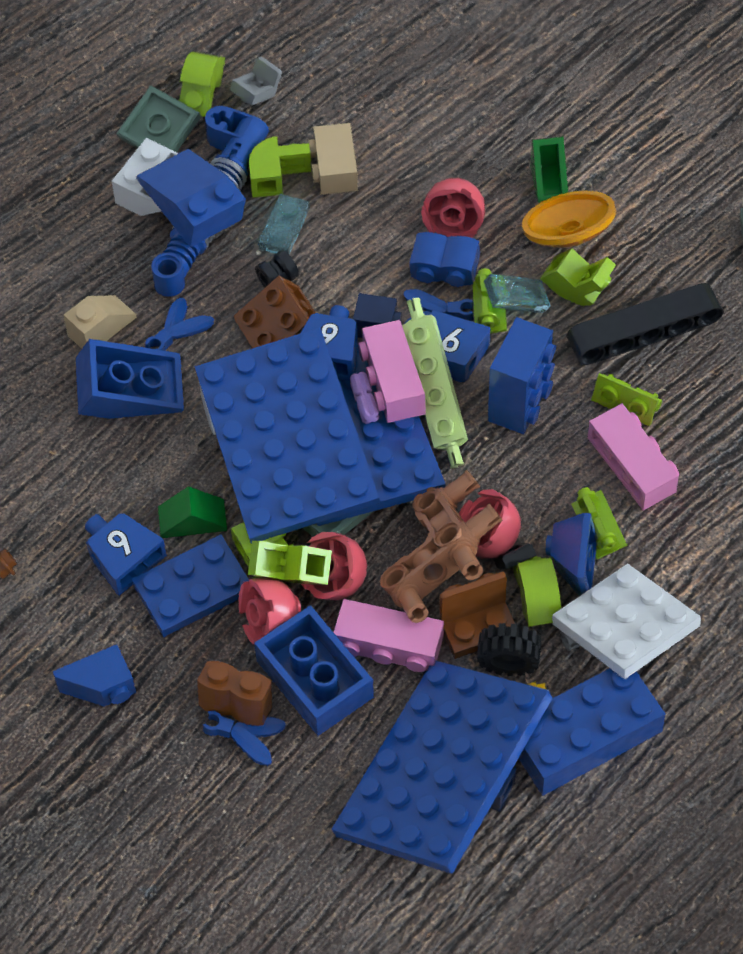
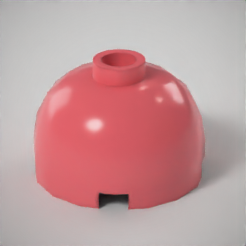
[421,178,485,238]
[459,489,521,559]
[301,532,367,600]
[238,577,301,645]

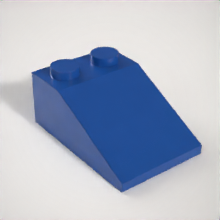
[136,149,246,247]
[76,339,184,419]

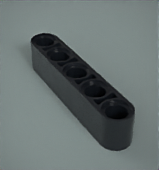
[566,283,724,365]

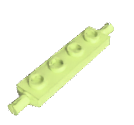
[402,298,468,468]

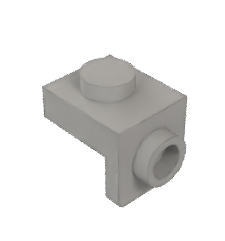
[230,57,282,106]

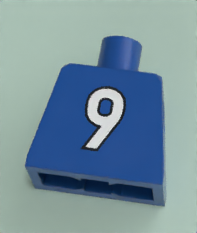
[301,305,358,381]
[431,310,490,382]
[85,513,167,596]

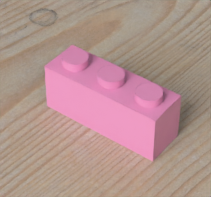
[358,320,426,423]
[588,403,679,511]
[334,599,444,672]

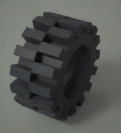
[477,623,541,676]

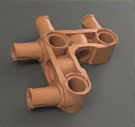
[380,470,503,623]

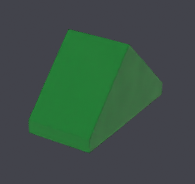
[530,136,568,202]
[158,486,227,538]

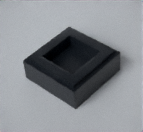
[493,543,537,569]

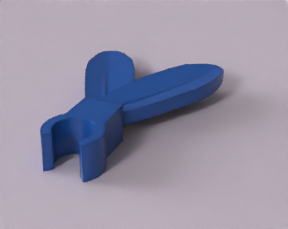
[403,289,474,324]
[145,298,214,351]
[203,711,286,766]

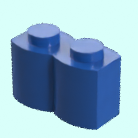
[409,232,481,287]

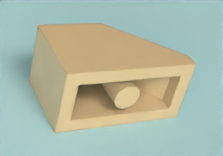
[63,295,137,349]

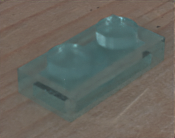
[258,194,310,254]
[484,274,551,313]

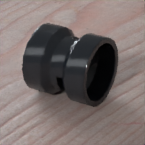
[255,250,299,288]

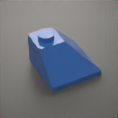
[546,513,597,596]

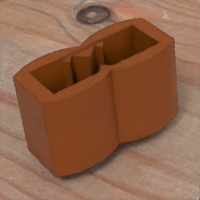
[197,661,272,726]

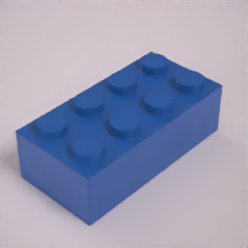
[518,668,666,796]

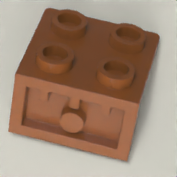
[234,276,316,348]
[439,572,515,659]

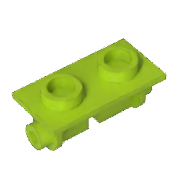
[472,268,507,334]
[591,373,663,426]
[571,487,628,560]

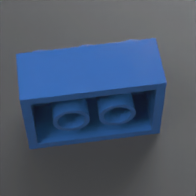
[488,317,556,435]
[254,605,374,736]

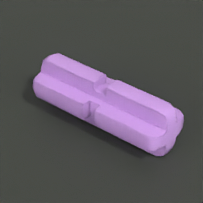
[350,372,379,424]

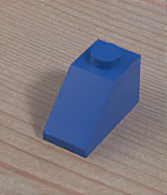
[52,644,136,707]

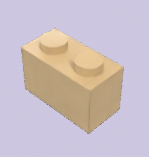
[308,123,358,195]

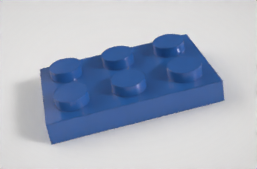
[131,534,249,637]

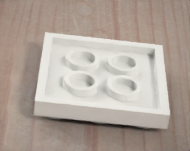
[552,564,701,679]

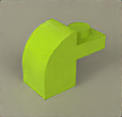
[179,52,225,117]
[249,136,311,198]
[540,248,616,306]
[248,541,332,585]
[513,556,561,627]

